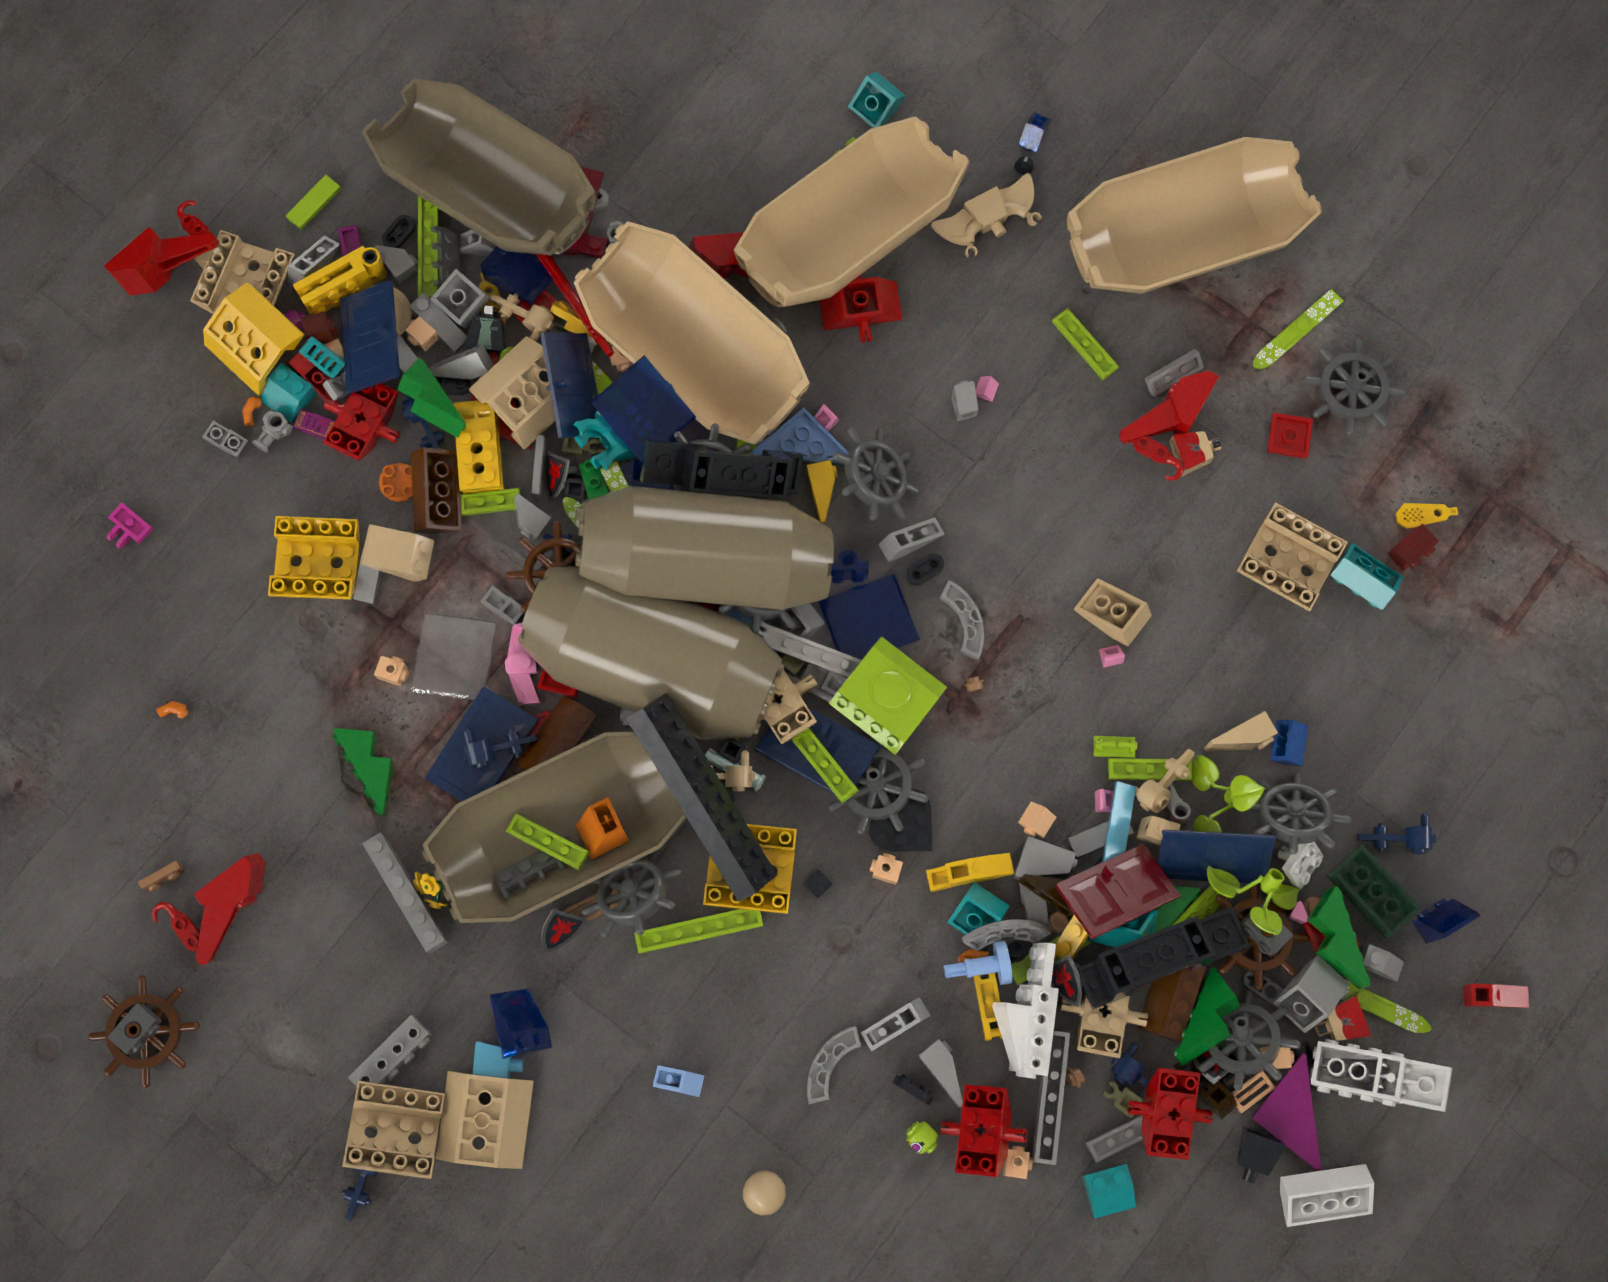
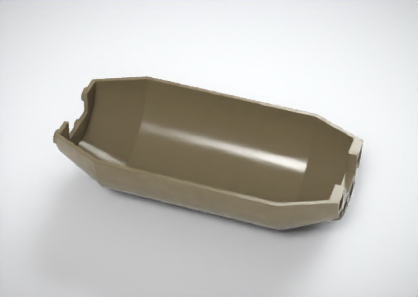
[362,78,595,255]
[575,486,834,610]
[519,566,785,740]
[422,732,686,923]

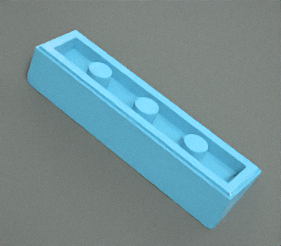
[1102,781,1136,863]

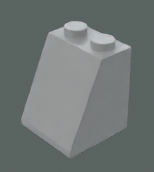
[1273,955,1350,1033]

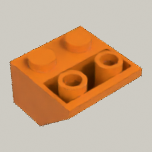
[576,797,629,860]

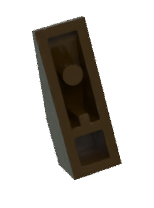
[1018,874,1074,918]
[1174,1060,1238,1120]

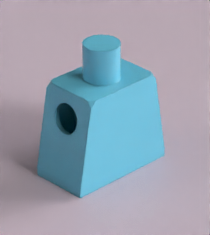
[473,1042,523,1079]

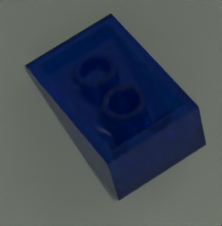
[480,246,553,305]
[1412,898,1480,944]
[490,988,553,1059]

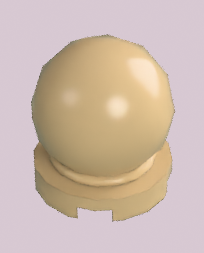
[742,1170,786,1216]

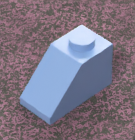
[653,1065,704,1097]

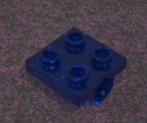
[830,550,869,583]

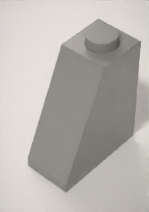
[1013,836,1078,879]

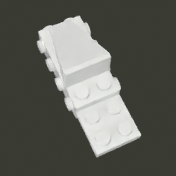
[992,943,1059,1079]
[1309,1039,1452,1112]

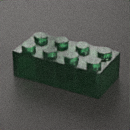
[1326,845,1422,939]

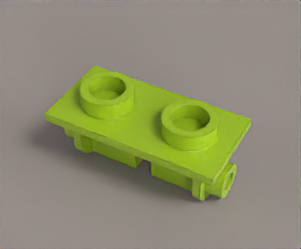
[1094,736,1137,758]

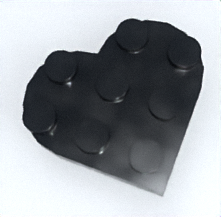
[869,789,932,852]

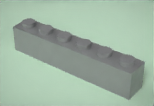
[362,832,448,954]
[1032,1031,1070,1165]

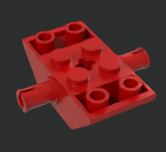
[819,274,903,343]
[323,383,401,461]
[1127,1068,1213,1160]
[941,1084,1028,1178]

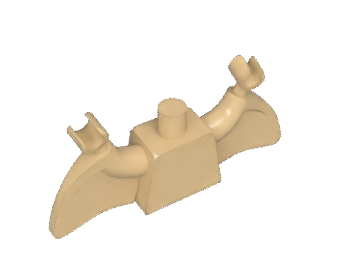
[931,173,1042,258]

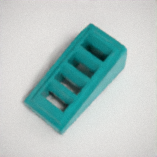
[299,336,345,379]

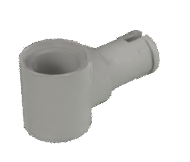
[1167,783,1191,826]

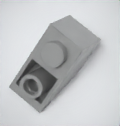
[951,380,979,421]

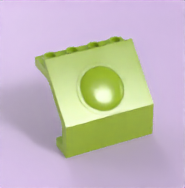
[829,637,947,755]

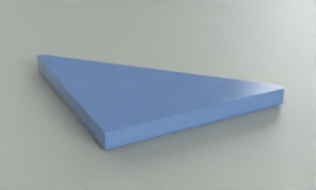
[748,407,849,465]

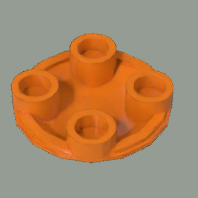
[379,463,413,502]

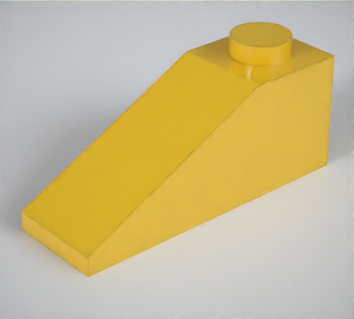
[807,460,838,524]

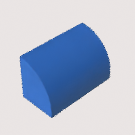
[1271,720,1308,766]

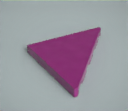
[1251,1053,1321,1171]

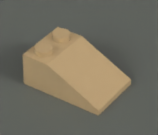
[361,525,434,582]
[1074,578,1152,646]
[1204,711,1278,752]

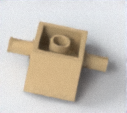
[758,669,818,744]
[1060,993,1148,1059]

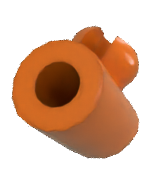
[242,396,262,426]
[156,701,188,719]
[958,948,989,963]

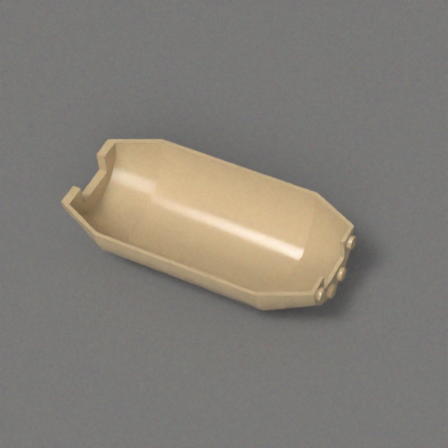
[734,116,969,307]
[1067,137,1322,294]
[574,221,810,444]

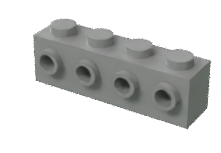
[348,1015,432,1087]

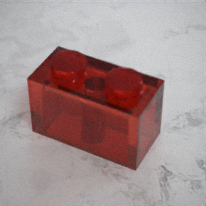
[301,312,339,350]
[1387,524,1439,572]

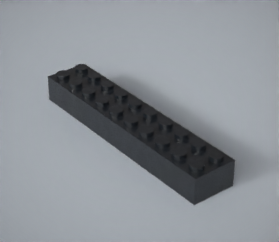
[626,693,777,902]

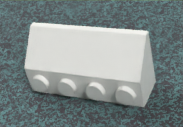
[1280,1164,1374,1227]

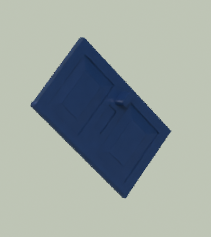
[340,280,400,395]
[540,332,601,438]
[425,686,538,801]
[755,706,880,801]
[1157,830,1276,884]

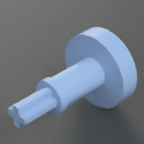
[943,941,1012,985]

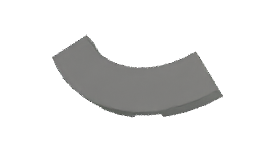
[940,580,984,661]
[962,919,1051,951]
[807,1026,861,1104]

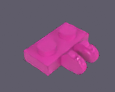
[107,502,154,549]

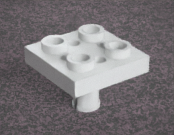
[1278,842,1323,890]

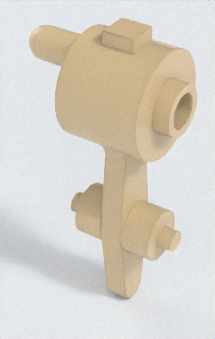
[490,293,554,342]
[1135,749,1195,813]
[708,750,755,791]

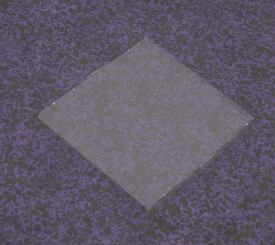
[411,613,497,700]

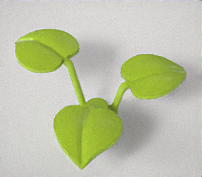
[1192,755,1265,833]
[1207,865,1299,935]

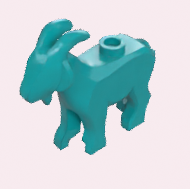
[573,410,660,471]

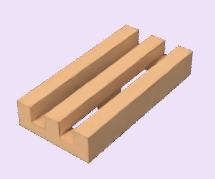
[1231,1071,1275,1113]

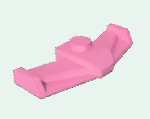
[505,623,540,706]

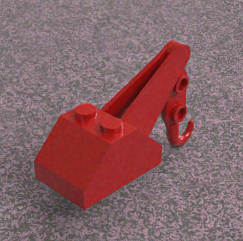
[104,200,219,296]
[688,232,750,279]
[1119,371,1219,481]
[152,853,266,965]

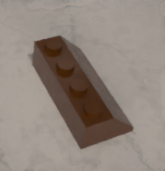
[411,447,462,534]
[515,695,597,771]
[1137,966,1206,1043]

